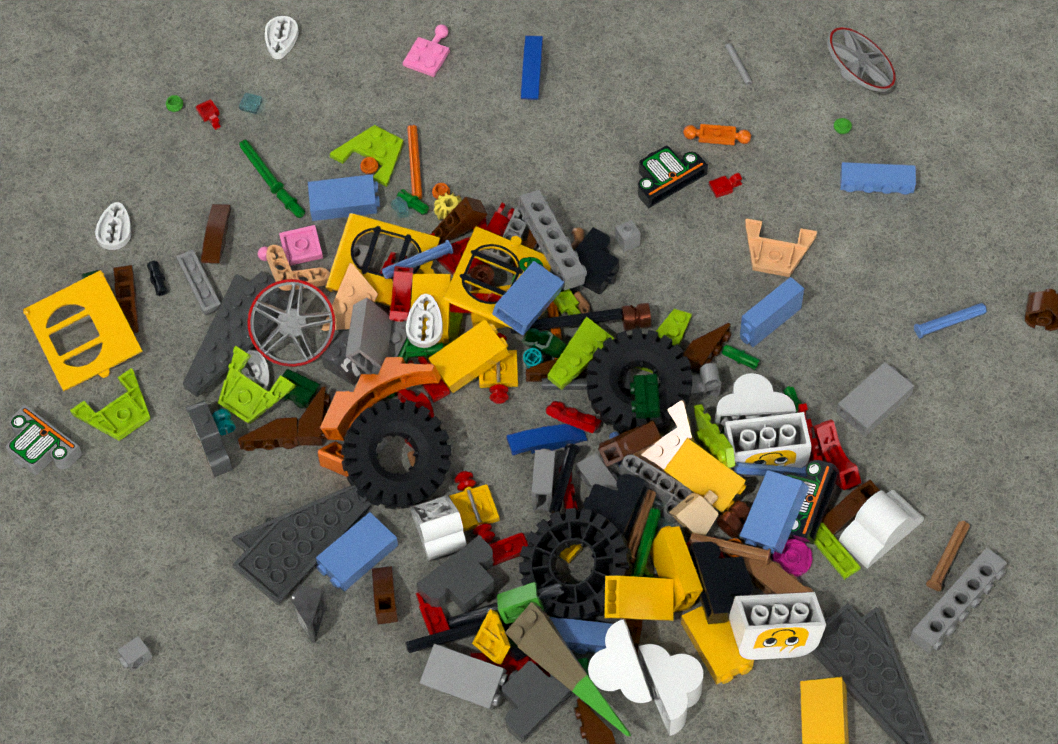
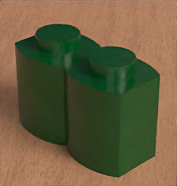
[521,328,567,358]

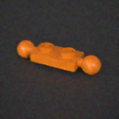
[683,124,751,145]

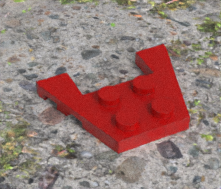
[429,217,490,275]

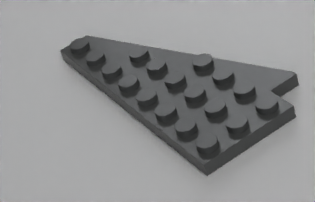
[183,271,303,397]
[232,485,372,605]
[811,603,931,744]

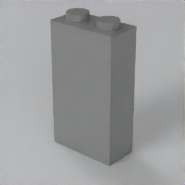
[346,298,392,375]
[836,362,914,437]
[420,644,508,710]

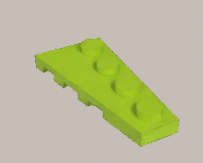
[548,316,614,390]

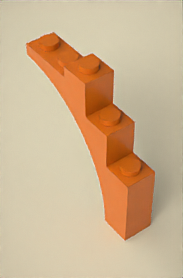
[320,357,441,441]

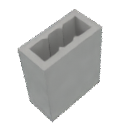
[532,449,556,511]

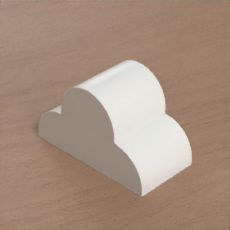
[714,373,796,432]
[839,490,924,569]
[410,495,467,561]
[588,619,653,703]
[638,644,703,736]

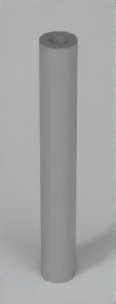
[725,43,753,86]

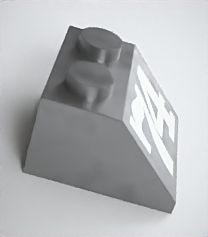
[321,330,365,386]
[291,585,327,643]

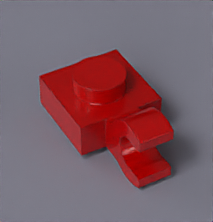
[195,99,221,130]
[709,173,742,198]

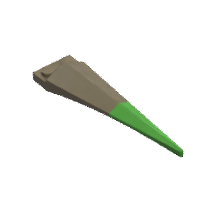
[505,602,631,736]

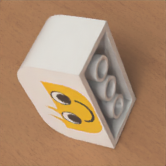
[724,412,811,477]
[729,592,826,660]

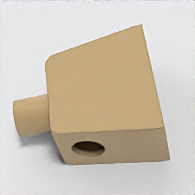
[669,490,718,536]

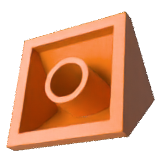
[318,441,349,477]

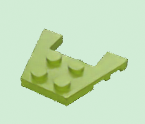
[329,125,404,187]
[218,346,296,424]
[70,368,151,441]

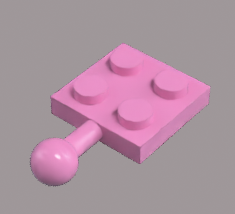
[403,24,450,77]
[258,225,323,266]

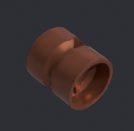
[470,264,495,291]
[621,303,651,331]
[717,500,751,538]

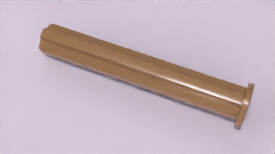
[627,489,656,563]
[926,521,970,591]
[689,533,771,565]

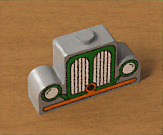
[6,405,83,475]

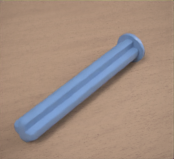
[382,240,453,279]
[914,303,987,339]
[734,462,807,477]

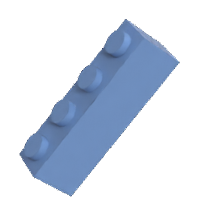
[840,162,916,194]
[549,617,613,654]

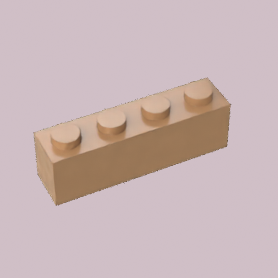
[742,546,813,595]

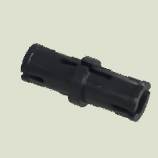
[147,261,168,296]

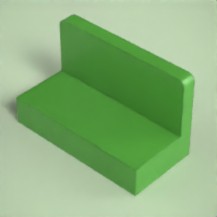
[497,582,544,625]

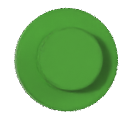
[166,95,184,112]
[834,118,852,134]

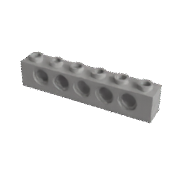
[518,190,587,290]
[910,548,1007,654]

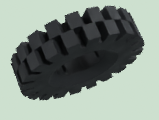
[586,329,692,433]
[341,399,452,509]
[519,508,633,621]

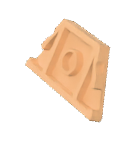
[321,263,378,331]

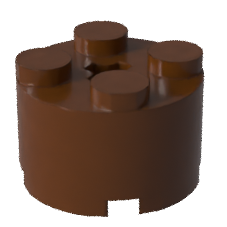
[1025,288,1058,331]

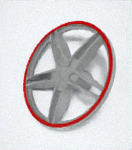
[827,27,895,92]
[248,279,336,367]

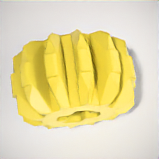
[434,192,462,220]

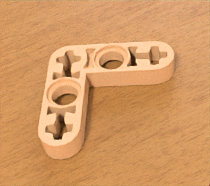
[266,245,330,291]

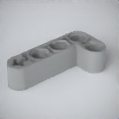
[479,206,527,269]
[658,363,721,400]
[619,455,692,524]

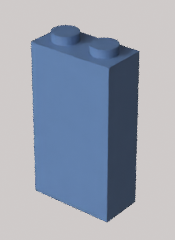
[308,174,380,221]
[492,261,564,335]
[740,277,804,347]
[740,470,809,554]
[316,512,398,592]

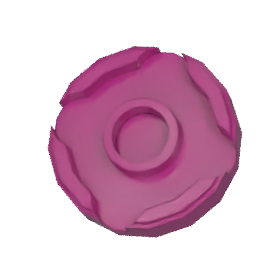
[772,539,813,577]

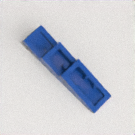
[521,36,543,100]
[506,424,587,456]

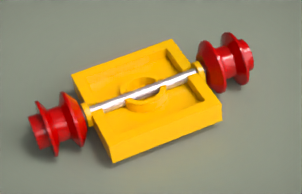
[479,333,518,404]
[449,471,500,543]

